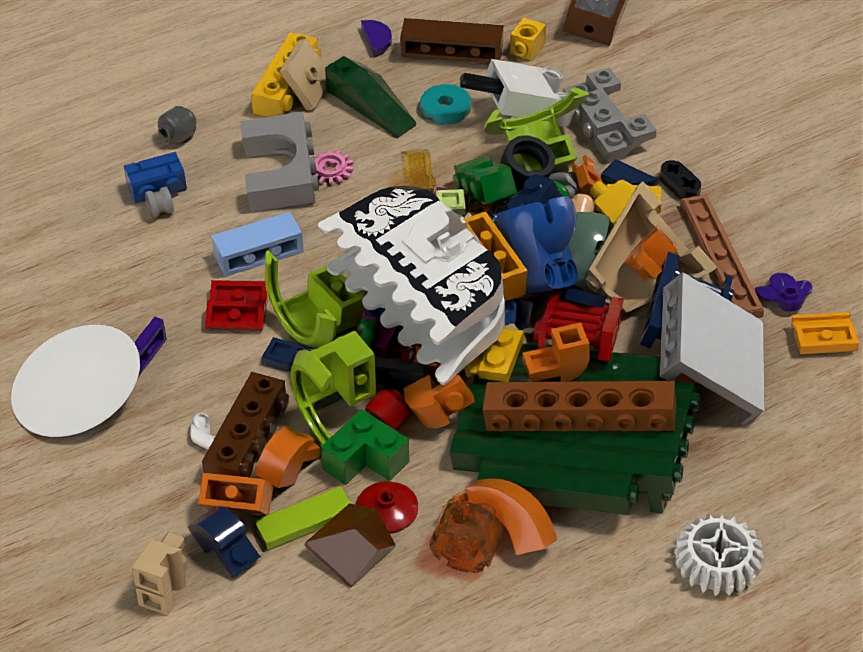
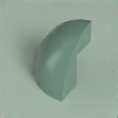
[569,212,609,289]

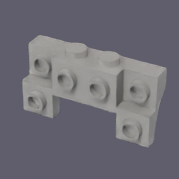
[563,68,657,164]

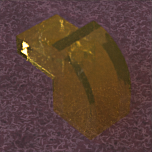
[401,148,436,193]

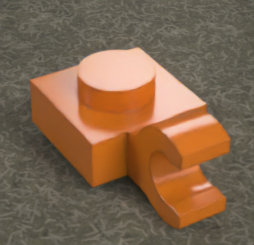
[572,155,603,199]

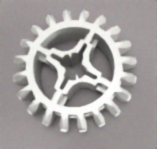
[674,513,764,596]

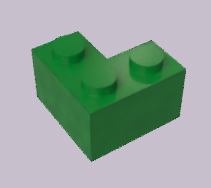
[321,409,410,485]

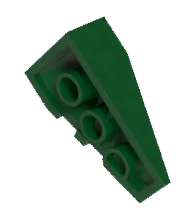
[325,56,416,138]

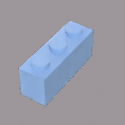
[211,212,304,277]

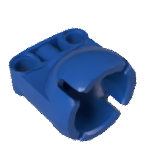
[492,196,578,295]

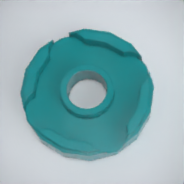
[420,84,471,124]

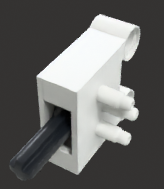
[459,59,576,127]

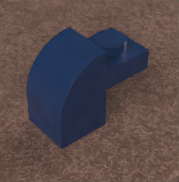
[187,506,261,577]

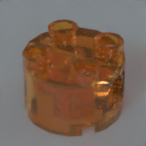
[429,498,503,573]

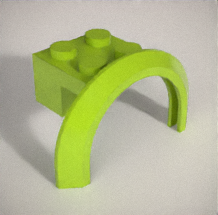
[484,87,589,172]
[265,250,364,348]
[290,331,376,446]

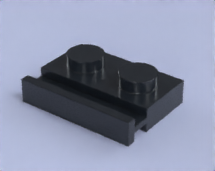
[375,357,425,397]

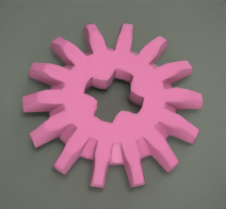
[312,150,354,184]

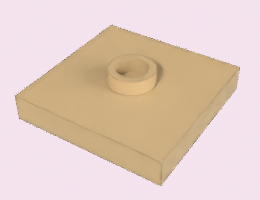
[280,38,326,111]

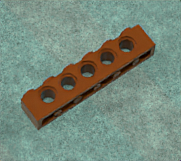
[483,381,676,431]

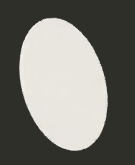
[11,325,140,437]

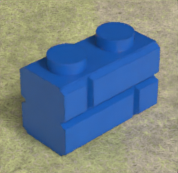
[123,152,187,203]

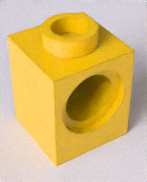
[510,18,546,61]

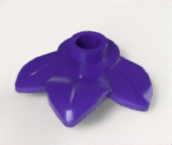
[755,273,813,312]

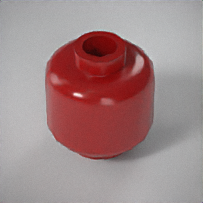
[365,389,410,431]

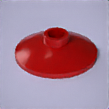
[356,481,418,534]

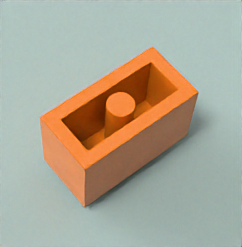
[198,473,273,516]

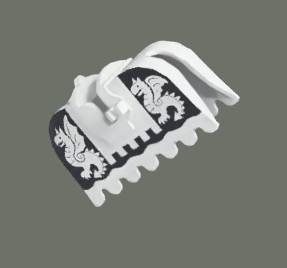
[318,186,505,385]

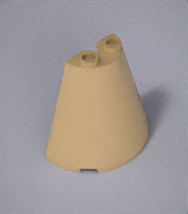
[584,181,717,313]

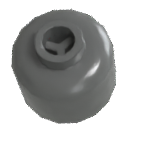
[157,106,196,145]

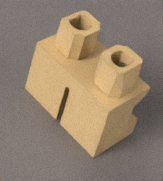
[132,532,188,616]

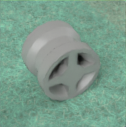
[145,186,174,218]

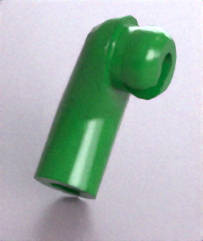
[358,318,379,348]

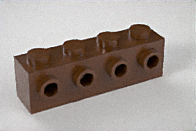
[400,18,504,63]
[202,372,289,478]

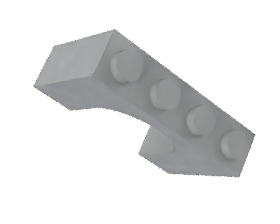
[240,112,319,212]

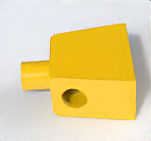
[590,180,657,235]

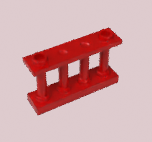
[534,289,624,361]

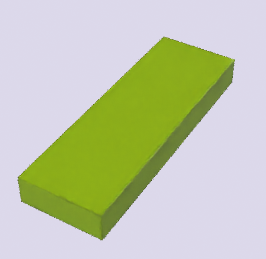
[254,486,351,550]

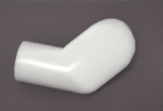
[190,413,215,450]

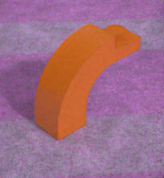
[442,478,558,555]

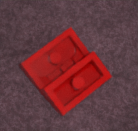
[205,280,268,330]

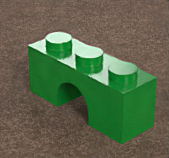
[453,156,517,204]

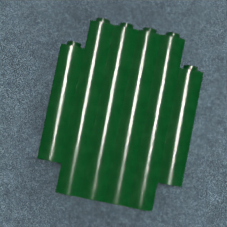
[449,344,700,515]

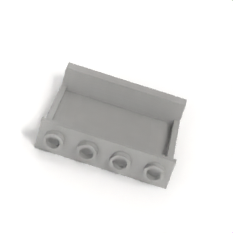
[660,272,764,425]

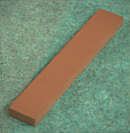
[680,195,764,318]

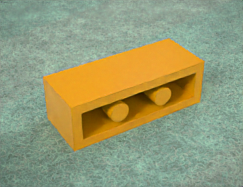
[463,211,527,301]

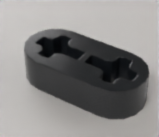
[660,160,702,199]

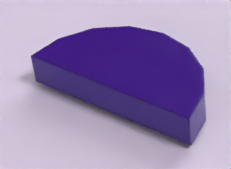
[361,20,392,57]

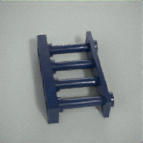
[639,252,734,349]

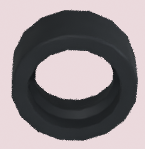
[500,135,555,188]

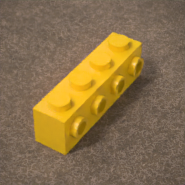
[251,32,321,117]

